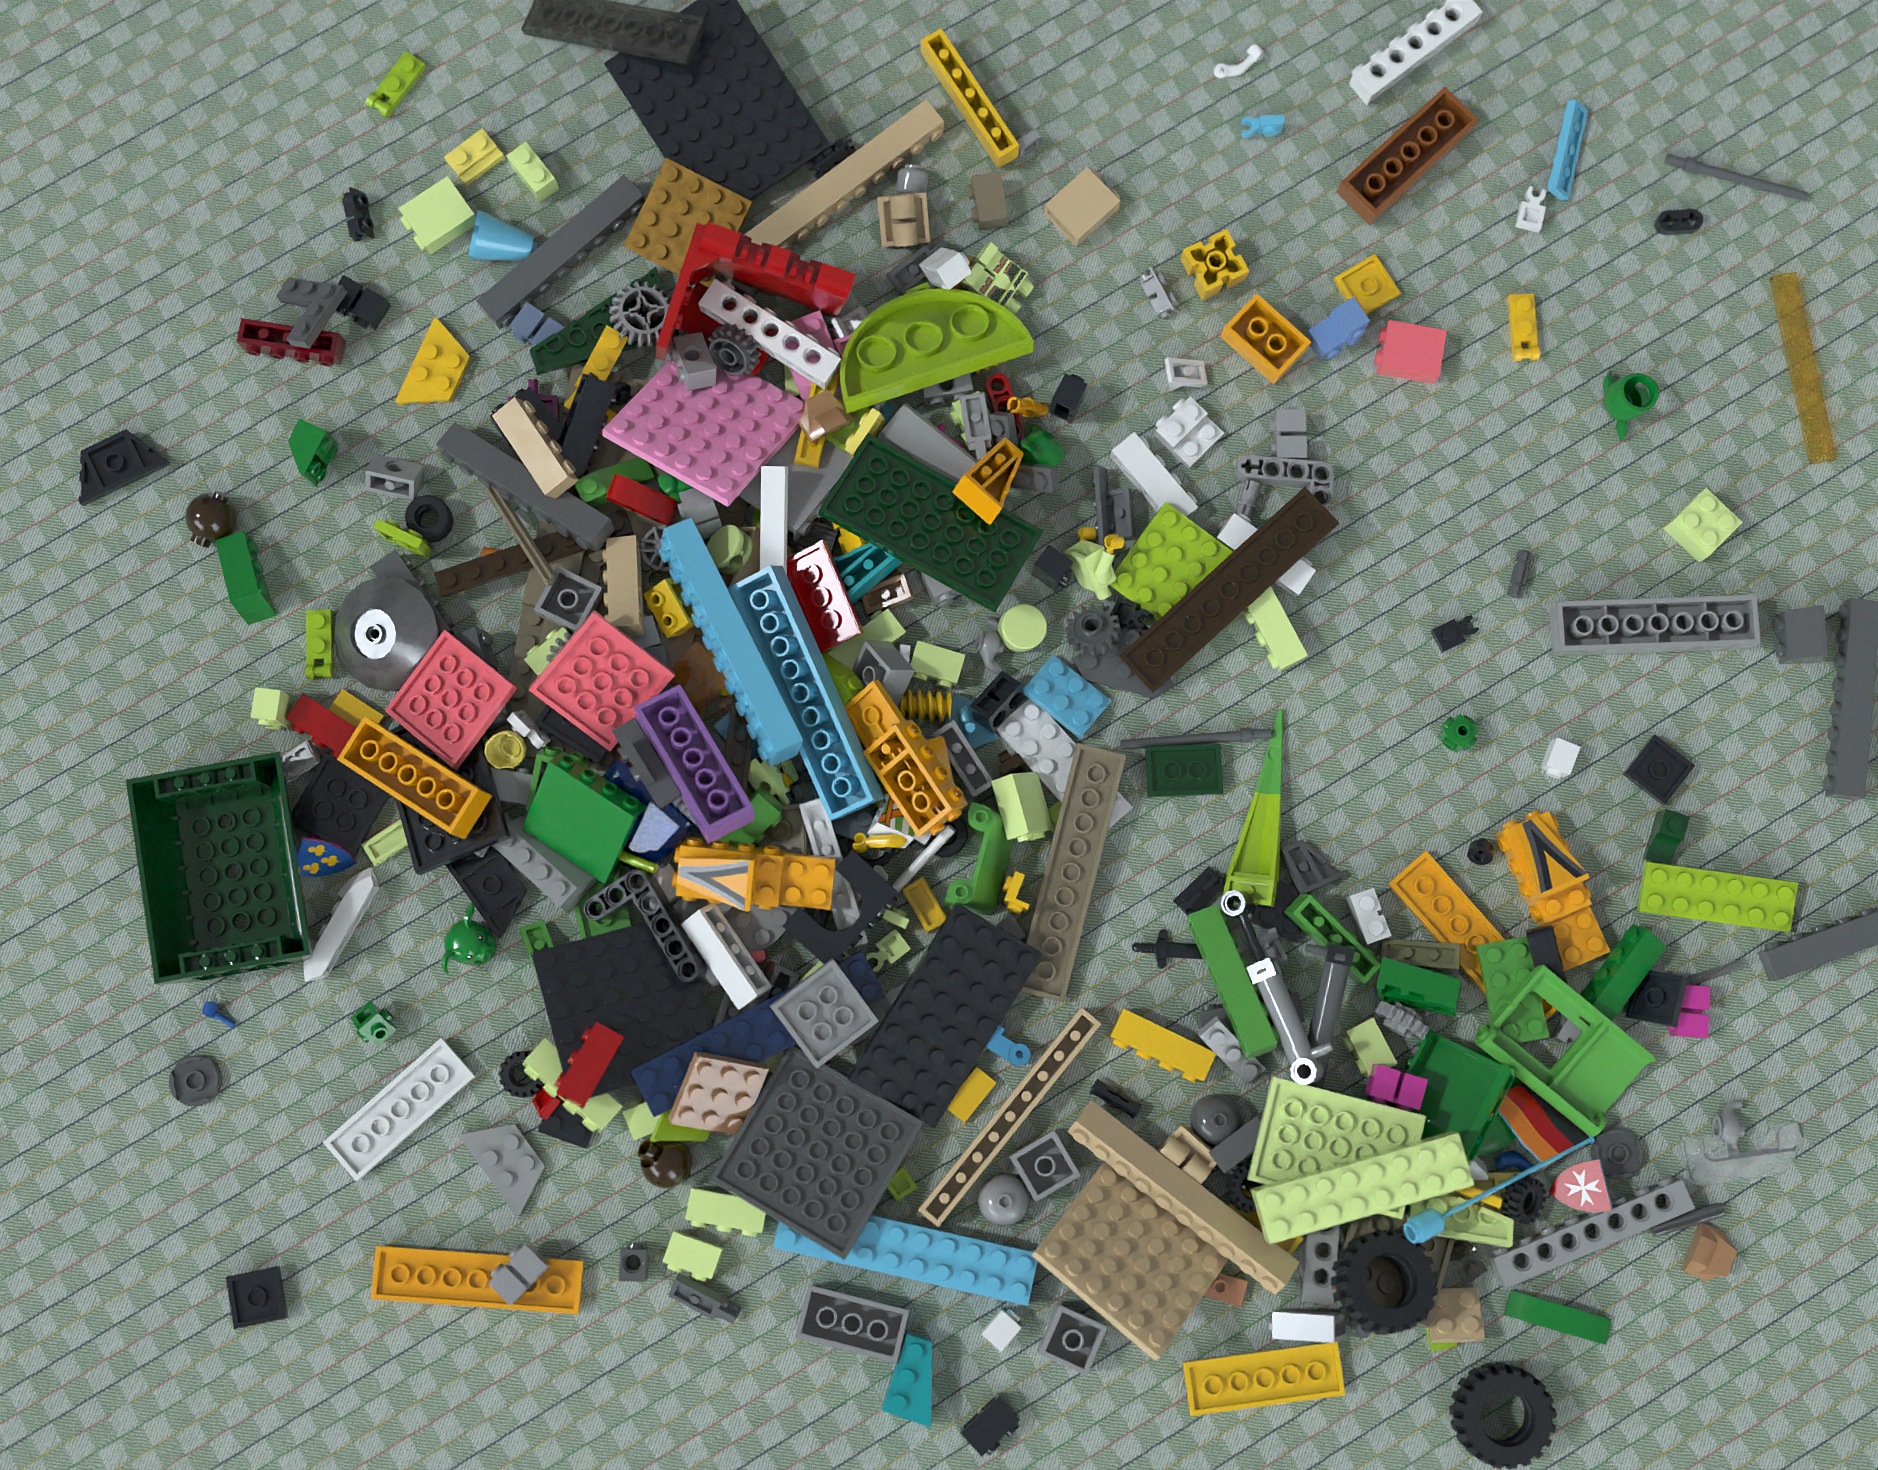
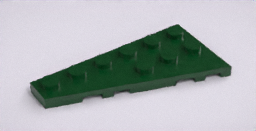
[529,267,679,375]

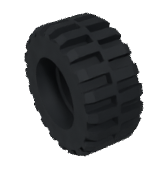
[1331,1229,1439,1335]
[1449,1362,1557,1470]

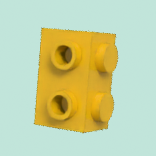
[643,578,695,638]

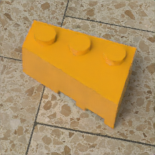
[952,437,1024,525]

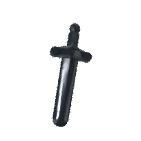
[1132,929,1203,969]

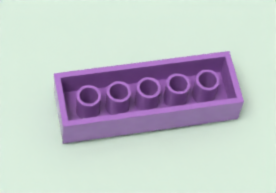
[634,685,755,844]

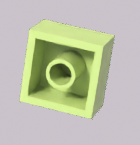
[1663,488,1742,562]

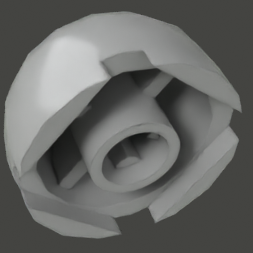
[977,1174,1029,1227]

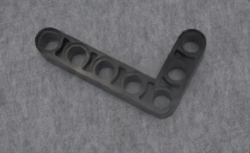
[584,870,707,982]

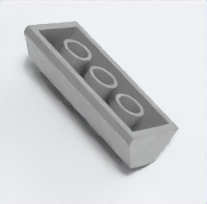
[877,403,978,483]
[492,813,598,913]

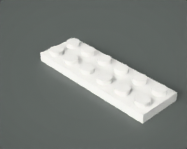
[996,699,1133,831]
[323,1038,476,1181]

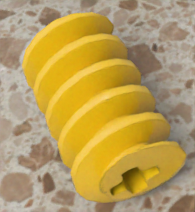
[900,689,952,723]

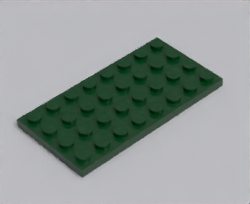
[818,433,1044,613]

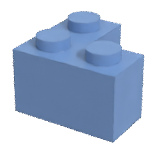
[1305,297,1370,361]

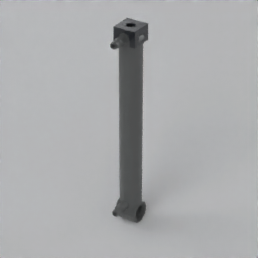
[1303,941,1355,1089]

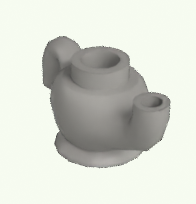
[974,617,1004,674]
[1712,1100,1745,1159]

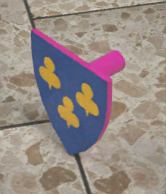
[298,834,357,877]

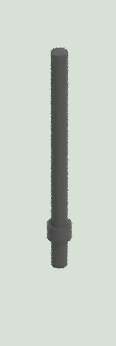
[1664,154,1808,201]
[1120,727,1271,750]

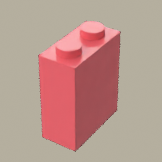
[1374,320,1447,384]

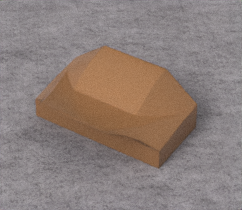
[798,389,855,444]
[861,568,914,615]
[1681,1223,1737,1281]

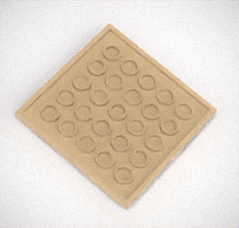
[1032,1161,1229,1361]

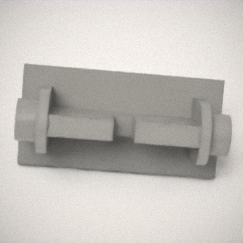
[1140,267,1180,319]

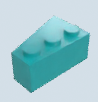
[833,543,902,605]
[881,1331,932,1428]

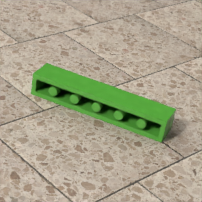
[1187,904,1279,1060]

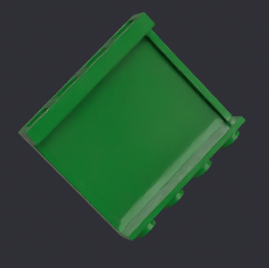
[522,751,647,884]
[1386,1028,1517,1166]

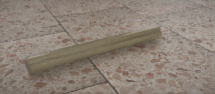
[484,486,557,586]

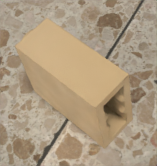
[1043,167,1121,247]

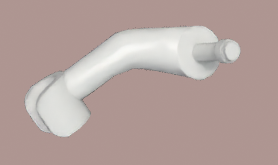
[1214,44,1264,78]

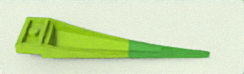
[1223,708,1284,907]

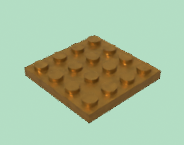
[623,158,754,287]

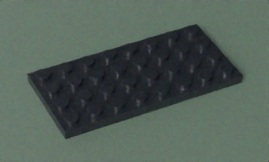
[847,902,1043,1128]

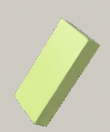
[361,819,408,866]

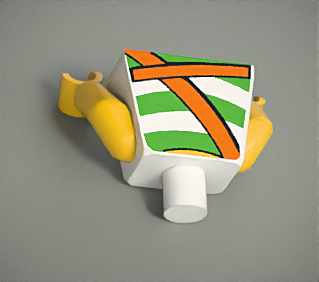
[852,786,931,853]

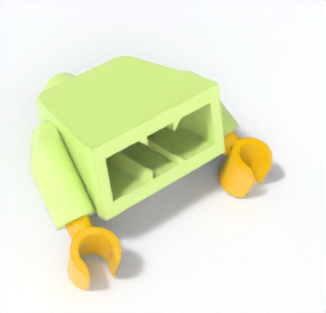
[1063,527,1124,600]

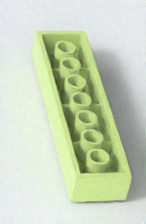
[1251,1131,1474,1244]

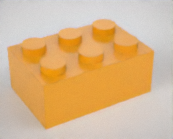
[1220,293,1311,385]

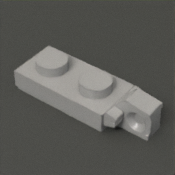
[960,392,992,461]

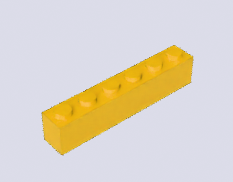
[921,28,1020,169]

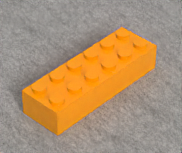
[337,716,492,840]

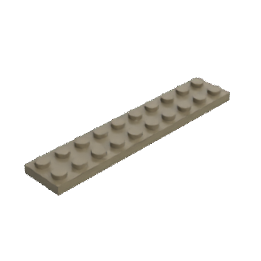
[1020,743,1126,1002]

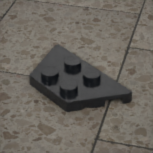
[78,429,170,506]
[445,849,528,939]

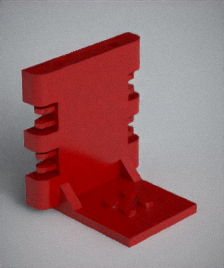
[655,221,856,361]

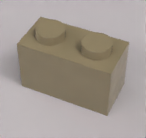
[967,171,1008,230]

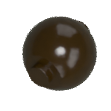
[185,491,237,548]
[638,1139,692,1188]

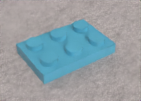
[1023,654,1111,739]

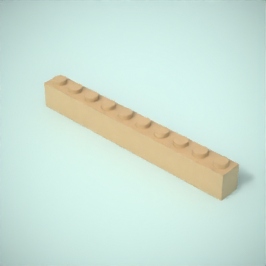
[744,100,944,250]
[918,1007,1101,1227]
[1067,1100,1300,1294]

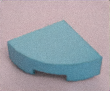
[878,402,895,435]

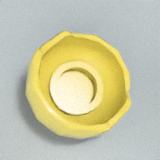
[484,730,527,769]

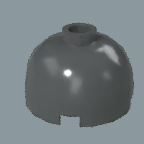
[1190,1094,1242,1145]

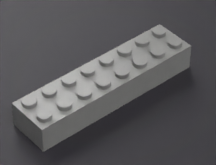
[1549,595,1761,656]

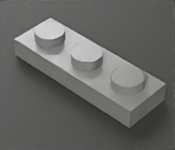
[1197,1016,1266,1085]

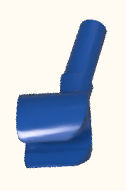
[202,1001,236,1028]

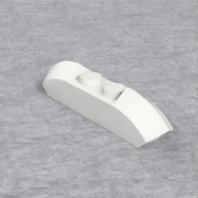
[304,868,379,982]

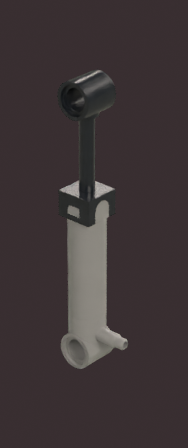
[1221,890,1334,1085]

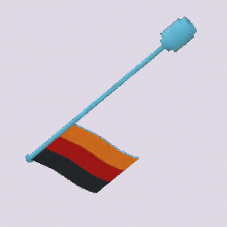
[1404,1083,1595,1243]

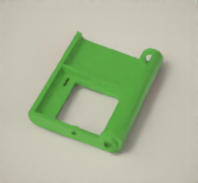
[1475,965,1657,1137]

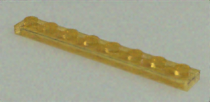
[1769,272,1837,465]

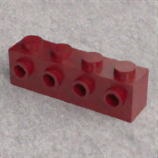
[236,318,346,367]

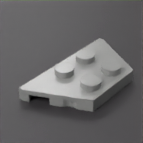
[459,1124,546,1217]

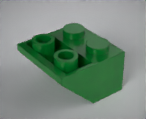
[288,419,338,488]

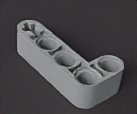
[1234,455,1334,508]

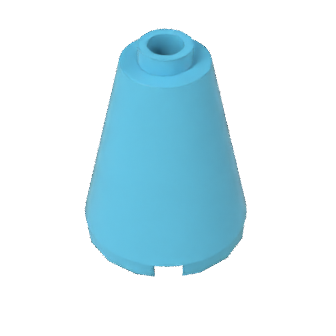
[468,210,538,260]

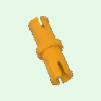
[1007,397,1048,418]

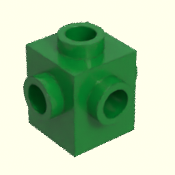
[1438,714,1479,753]
[350,1001,397,1047]

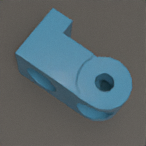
[985,1026,1031,1066]

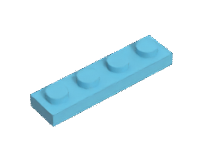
[1548,99,1588,200]

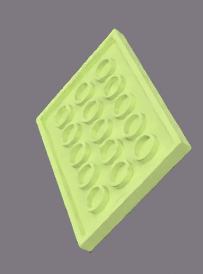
[1248,1077,1426,1219]

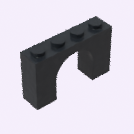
[782,849,898,965]

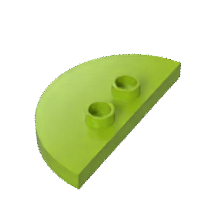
[840,288,1034,413]

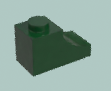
[1643,809,1690,864]

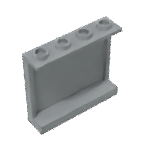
[738,427,853,541]

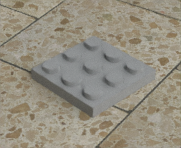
[769,959,879,1069]

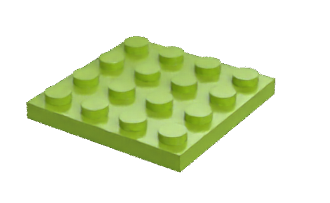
[1109,502,1233,621]

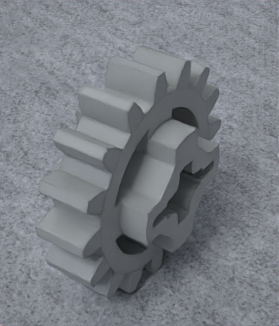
[1375,1001,1430,1040]

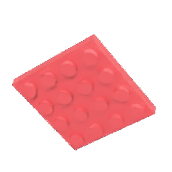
[529,610,675,751]
[384,630,518,770]

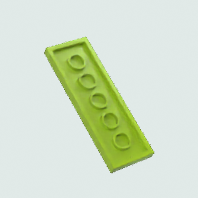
[1637,861,1798,933]

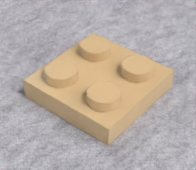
[1429,1288,1485,1343]

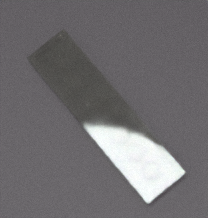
[521,0,708,65]

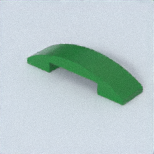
[1504,1290,1612,1345]

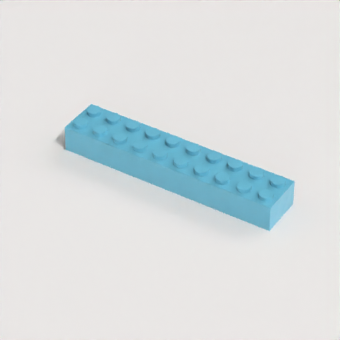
[659,518,803,767]
[728,566,884,821]
[773,1214,1037,1306]

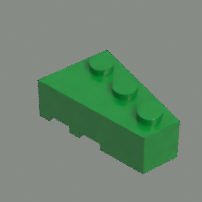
[215,531,276,625]
[1377,957,1462,1016]

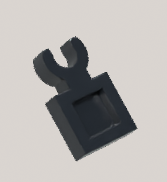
[1112,596,1154,630]
[1430,615,1479,653]

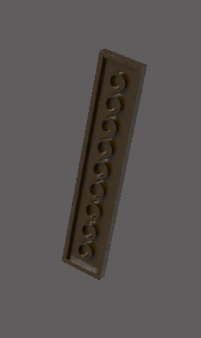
[1119,487,1339,693]

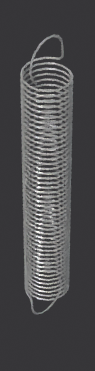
[1688,958,1753,985]

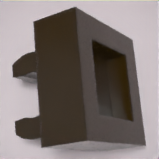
[997,750,1027,777]

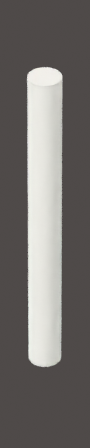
[892,825,956,896]

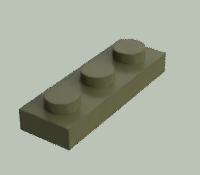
[1381,938,1461,972]

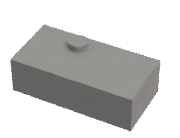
[795,1285,909,1363]

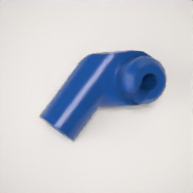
[1494,1151,1535,1172]

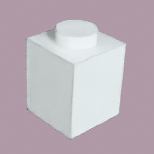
[1540,737,1581,779]
[981,1308,1022,1352]

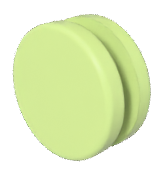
[706,525,753,575]
[998,604,1047,652]

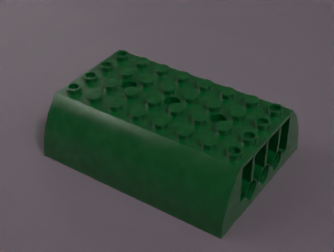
[126,751,313,984]

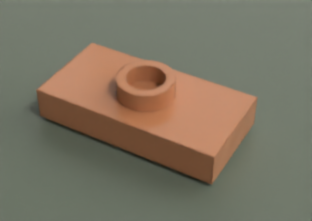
[1203,1273,1248,1307]

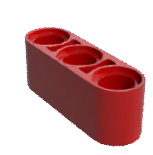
[986,373,1023,444]
[605,474,680,526]

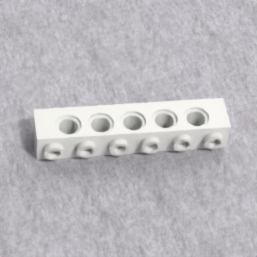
[1349,0,1483,105]
[699,279,841,390]

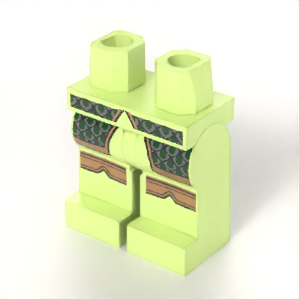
[958,242,1034,315]

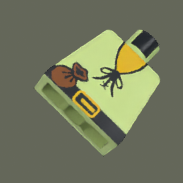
[748,755,798,805]

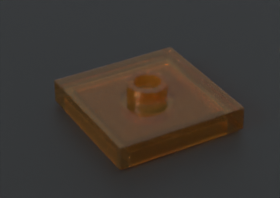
[671,641,726,713]

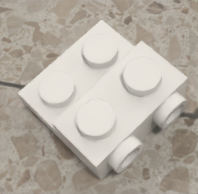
[1154,396,1224,469]

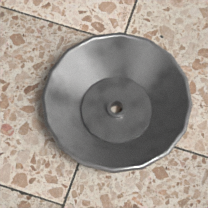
[334,576,439,691]

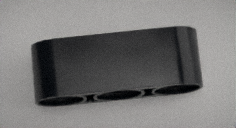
[1526,924,1568,1002]

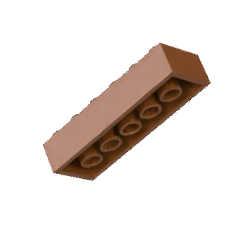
[1336,87,1479,226]

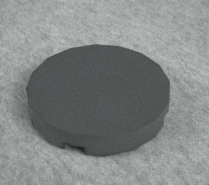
[169,1055,222,1106]
[1590,1128,1644,1180]

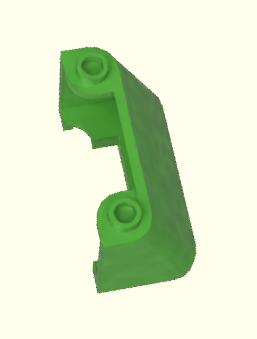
[944,802,1014,916]

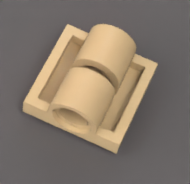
[877,192,931,247]
[1157,1123,1216,1185]

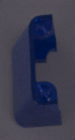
[602,756,696,866]

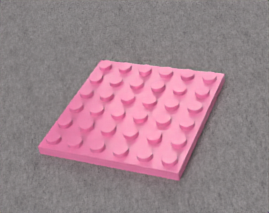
[602,359,805,507]

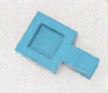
[1240,115,1284,138]

